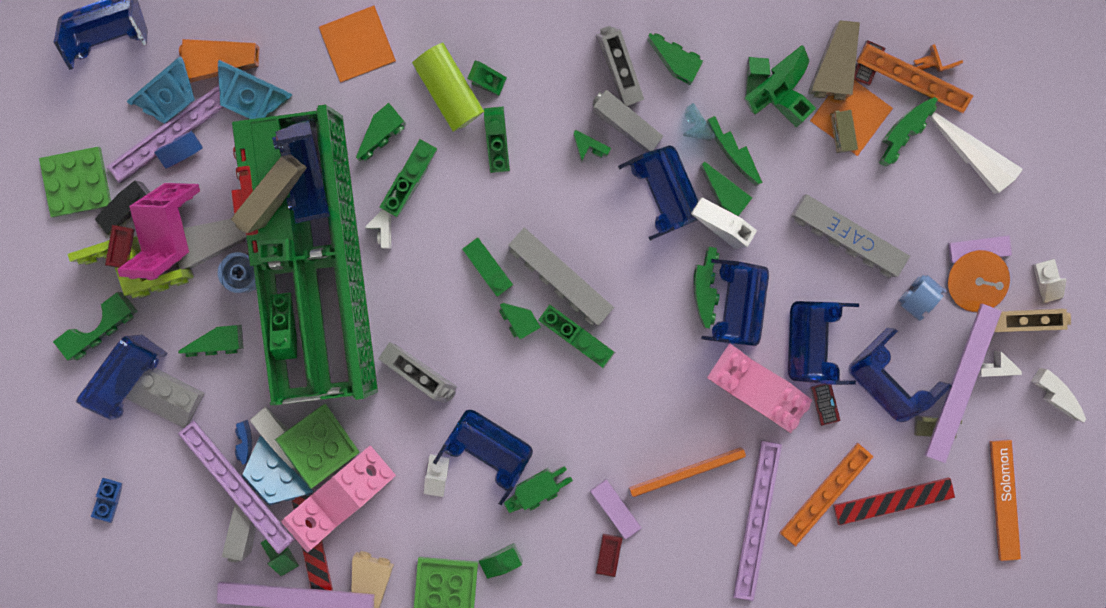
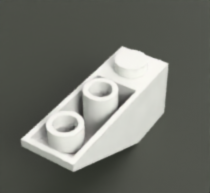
[691,198,757,249]

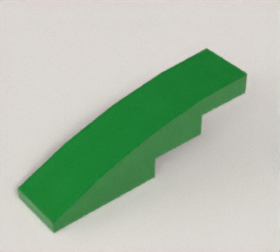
[706,116,763,186]

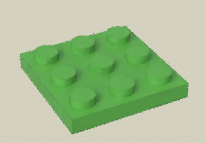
[39,147,111,217]
[274,404,360,489]
[414,557,478,608]

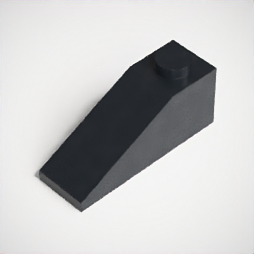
[95,180,150,235]

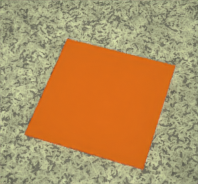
[319,5,396,83]
[810,80,893,156]

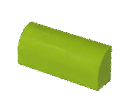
[412,42,484,132]

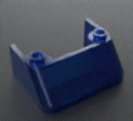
[53,0,148,70]
[272,120,330,223]
[618,145,698,241]
[701,259,769,346]
[788,301,859,385]
[848,328,952,422]
[76,334,168,420]
[433,410,533,506]

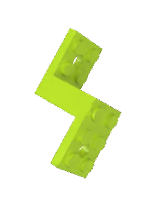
[67,236,194,298]

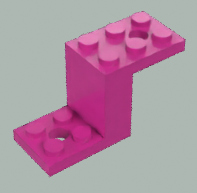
[117,183,200,280]

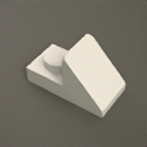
[365,209,392,249]
[1033,259,1066,303]
[978,351,1022,377]
[424,454,450,497]

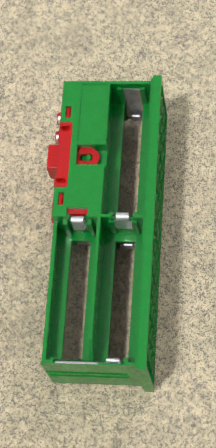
[231,104,378,406]

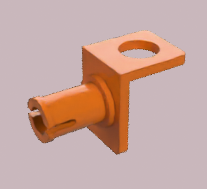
[913,44,963,73]

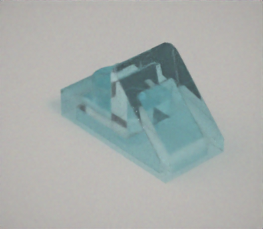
[683,103,716,141]

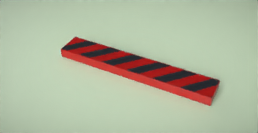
[833,477,955,525]
[291,494,333,591]

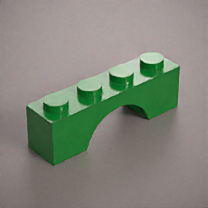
[53,292,137,361]

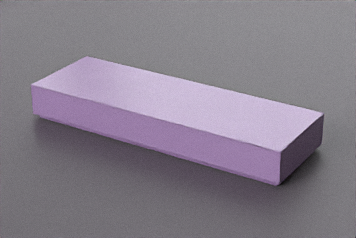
[948,236,1012,263]
[590,479,641,540]

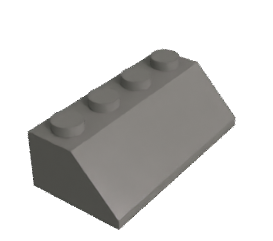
[114,357,205,428]

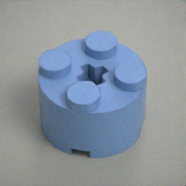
[218,252,256,293]
[898,275,947,321]

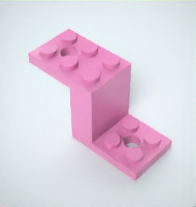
[707,344,812,433]
[281,445,396,553]

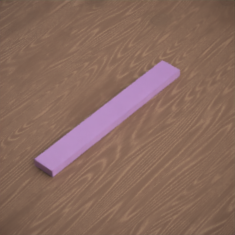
[107,85,224,183]
[925,304,1002,463]
[178,420,295,554]
[733,440,782,601]
[217,582,375,608]

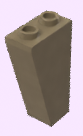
[808,20,860,100]
[231,154,307,233]

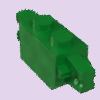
[504,466,573,513]

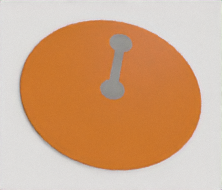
[948,250,1010,312]

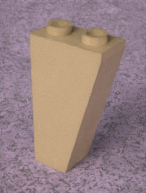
[994,308,1071,332]
[351,551,394,608]

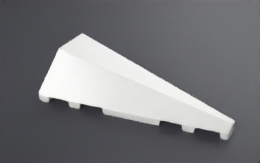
[929,113,1023,194]

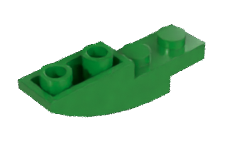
[744,45,810,115]
[879,97,938,167]
[379,139,438,217]
[693,246,720,329]
[538,304,616,369]

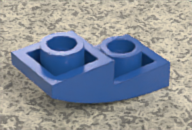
[154,131,203,169]
[235,419,253,465]
[91,478,123,523]

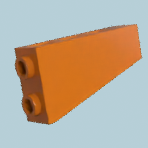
[179,39,260,83]

